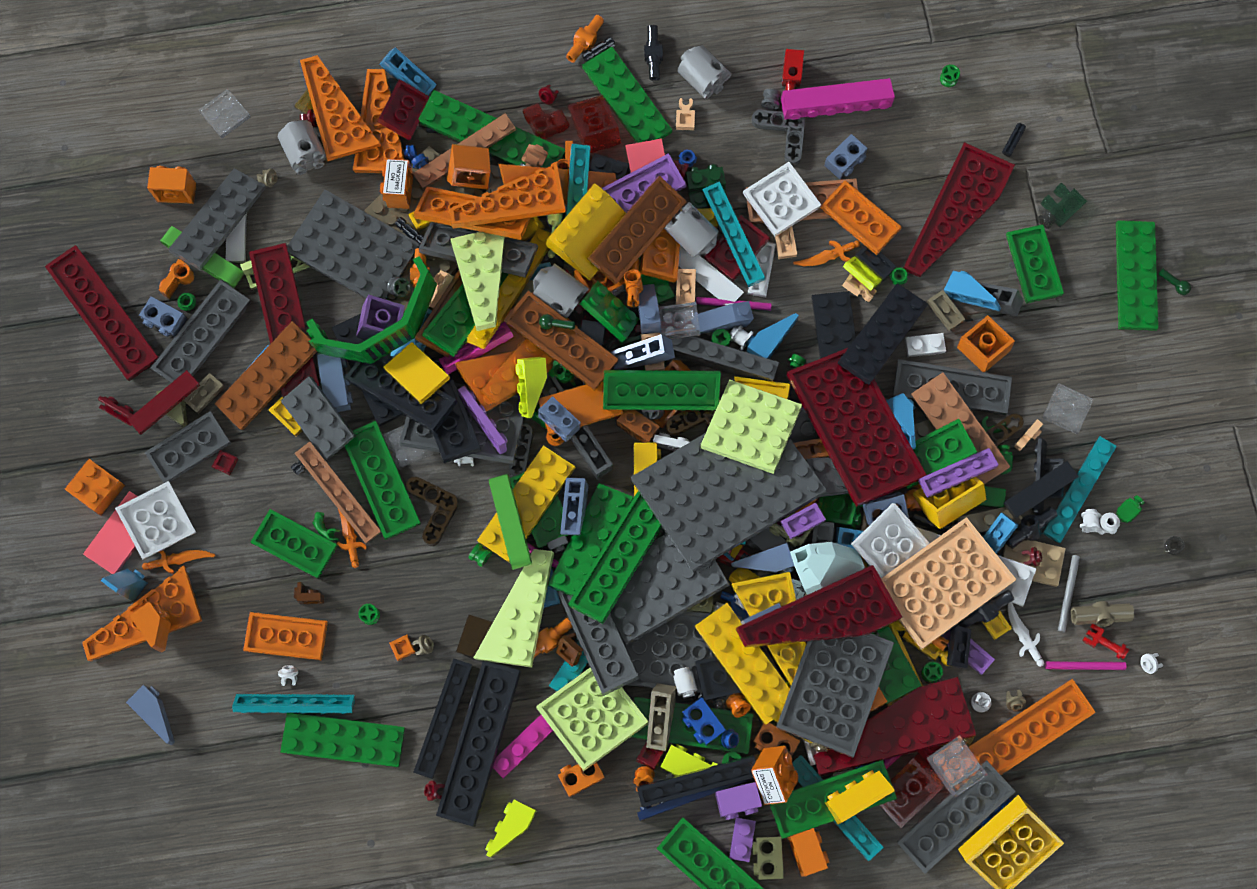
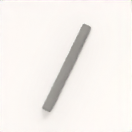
[1058,555,1080,633]

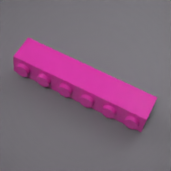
[780,78,895,120]

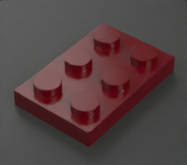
[377,79,430,140]
[704,215,770,281]

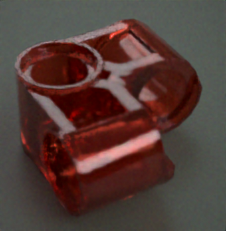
[522,103,570,139]

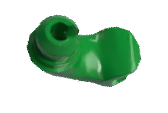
[312,512,340,541]

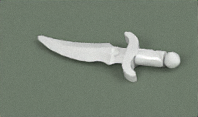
[1008,602,1044,667]

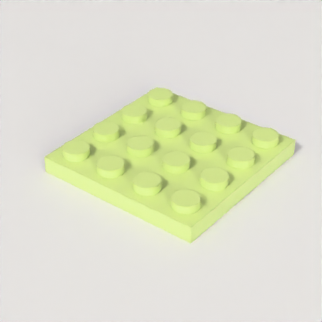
[701,379,802,474]
[536,667,648,771]

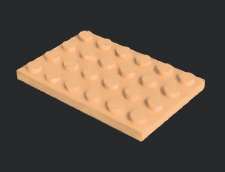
[881,517,1017,650]

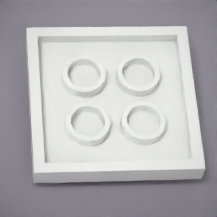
[743,162,821,237]
[115,481,196,560]
[851,503,930,578]

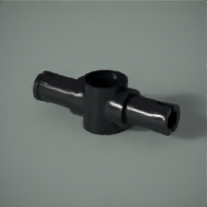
[644,25,663,81]
[1006,506,1058,549]
[959,589,1015,628]

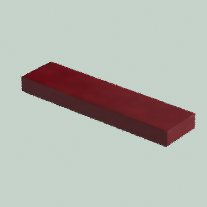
[128,370,200,435]

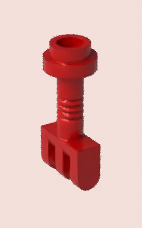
[1082,624,1129,659]

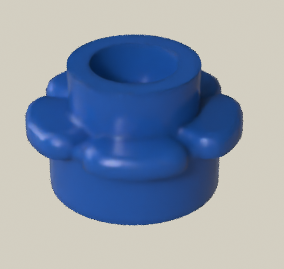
[403,145,417,161]
[679,150,697,167]
[411,154,429,169]
[721,729,739,749]

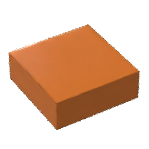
[389,635,416,661]

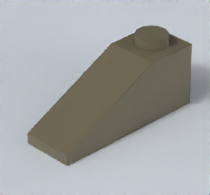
[646,683,677,751]

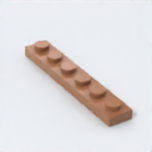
[413,113,516,190]
[295,442,381,544]

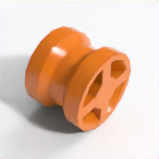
[726,693,751,718]

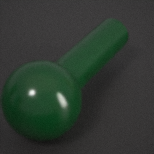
[1159,268,1191,295]
[539,314,575,330]

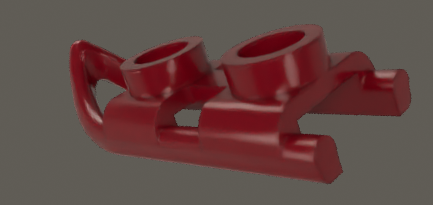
[98,396,134,426]

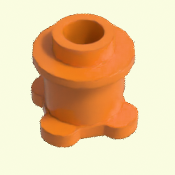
[634,766,654,792]

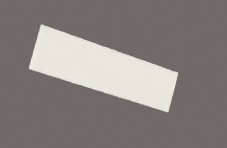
[678,245,744,305]

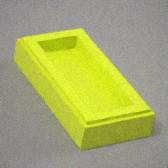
[843,256,882,291]

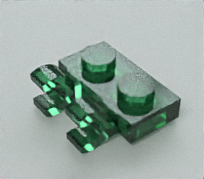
[1040,183,1087,227]

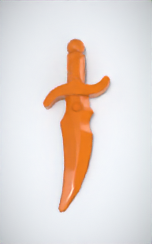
[793,240,861,266]
[337,509,367,568]
[142,550,215,574]

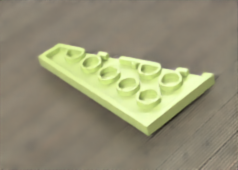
[451,232,505,331]
[474,549,554,667]

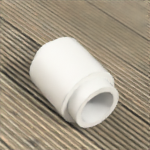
[673,667,697,698]

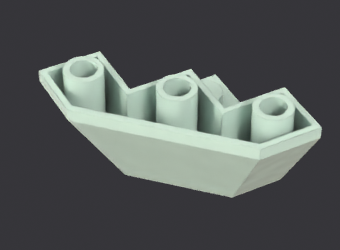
[790,542,865,595]

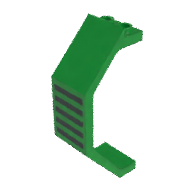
[306,256,437,364]

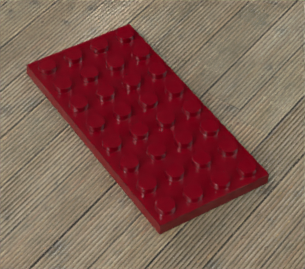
[787,348,927,507]

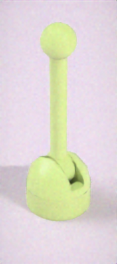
[547,213,563,258]

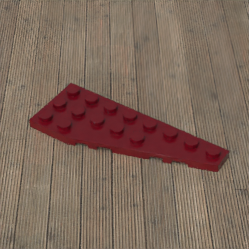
[903,142,1015,278]
[735,565,902,647]
[814,677,976,776]

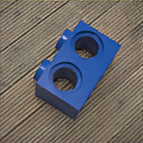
[681,697,726,746]

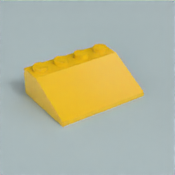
[546,183,626,281]
[958,795,1064,889]

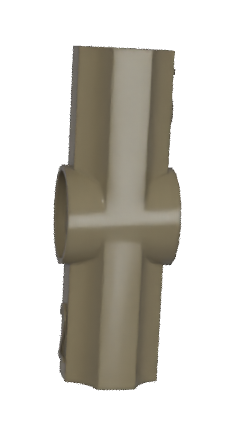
[1071,601,1134,627]

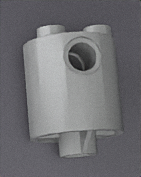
[678,45,732,99]
[277,120,326,175]
[664,202,719,257]
[533,264,589,319]

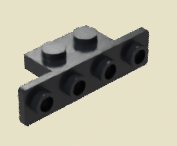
[1032,438,1065,515]

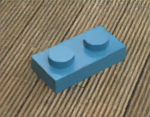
[983,513,1018,554]

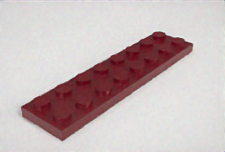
[249,243,321,397]
[45,245,159,381]

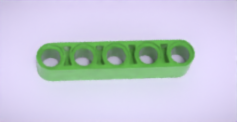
[160,226,244,288]
[489,474,532,570]

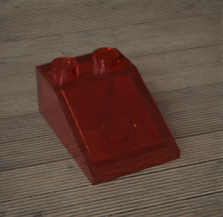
[568,95,621,153]
[879,753,947,828]

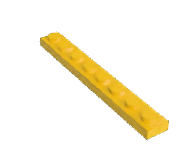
[467,228,551,349]

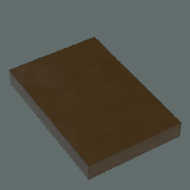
[456,615,514,668]

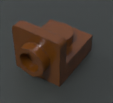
[294,582,324,604]
[556,633,583,667]

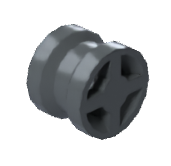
[761,89,781,110]
[387,277,411,297]
[642,410,665,420]

